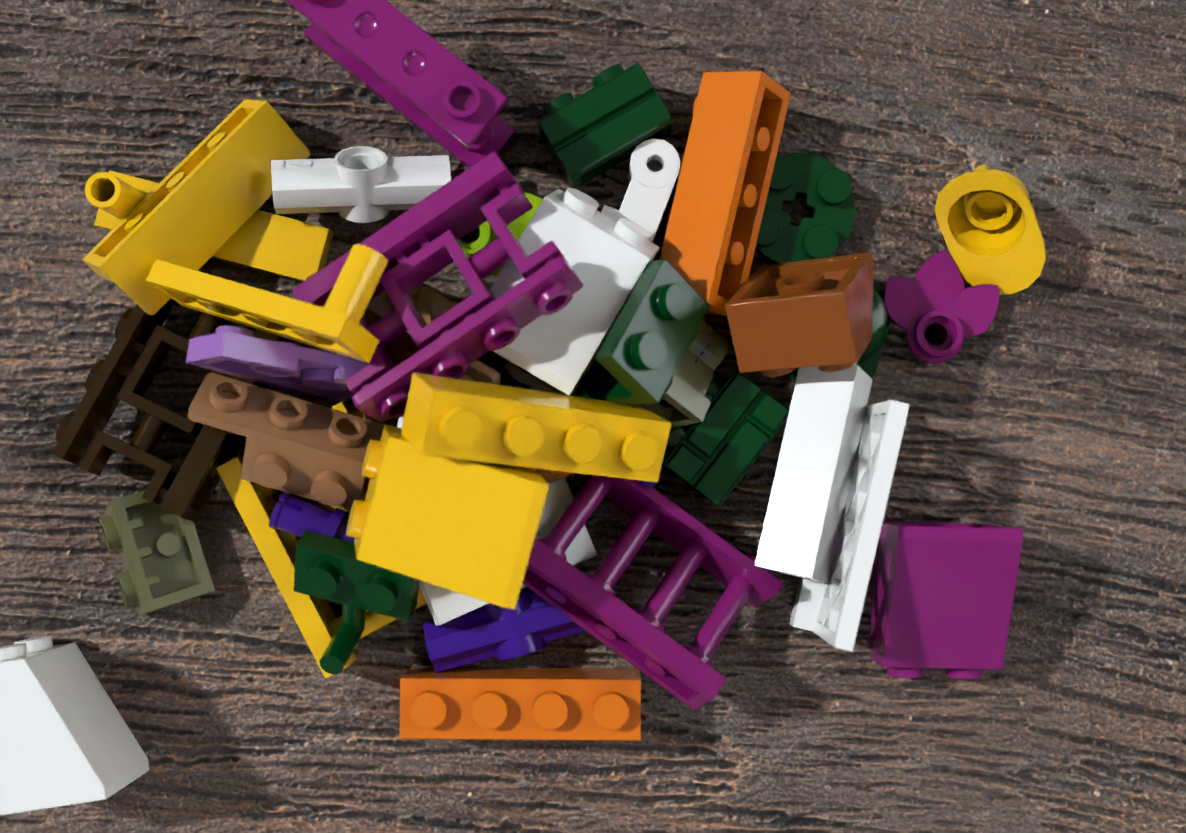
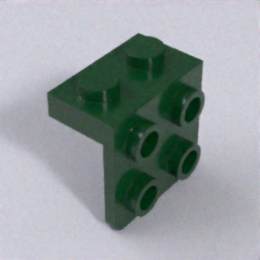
[576,259,709,405]

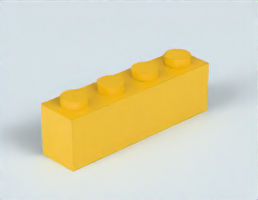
[401,372,671,483]

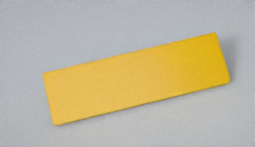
[82,99,310,315]

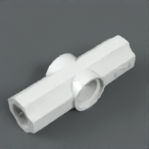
[271,146,451,223]

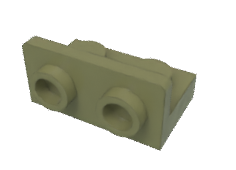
[99,491,215,616]

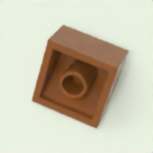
[725,252,874,377]

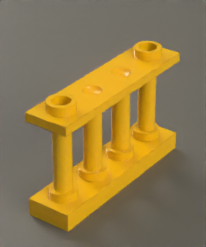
[216,401,427,679]

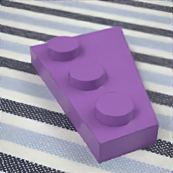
[186,326,396,404]

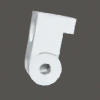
[601,138,681,243]

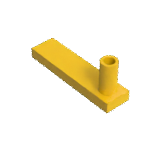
[85,170,334,282]
[146,244,388,363]

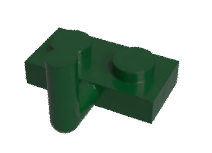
[294,530,419,674]

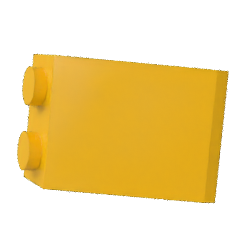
[346,425,549,610]

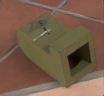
[635,319,729,428]

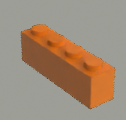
[659,71,791,316]
[399,667,641,741]

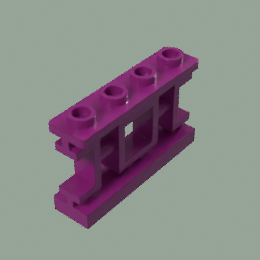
[292,151,583,422]

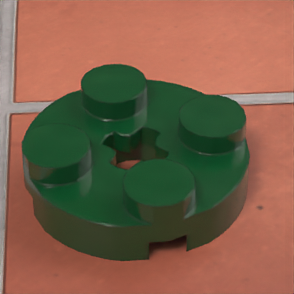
[755,153,856,264]

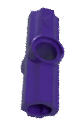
[423,589,586,673]

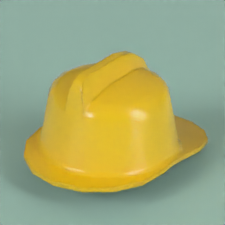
[935,164,1046,295]

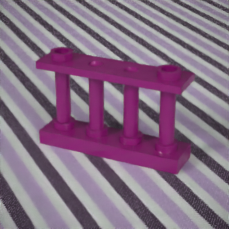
[285,0,517,169]
[522,473,784,710]

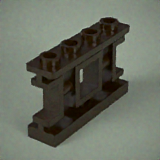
[53,264,294,523]

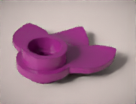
[884,250,1000,364]

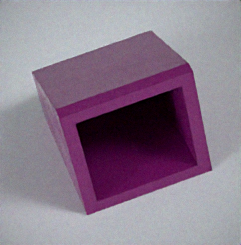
[870,521,1023,679]

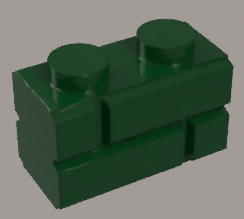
[537,63,673,189]
[662,370,789,507]

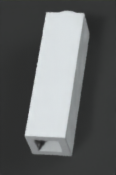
[755,363,873,584]

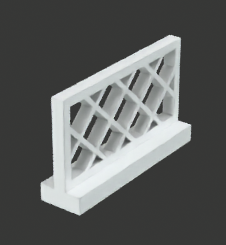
[789,400,910,652]

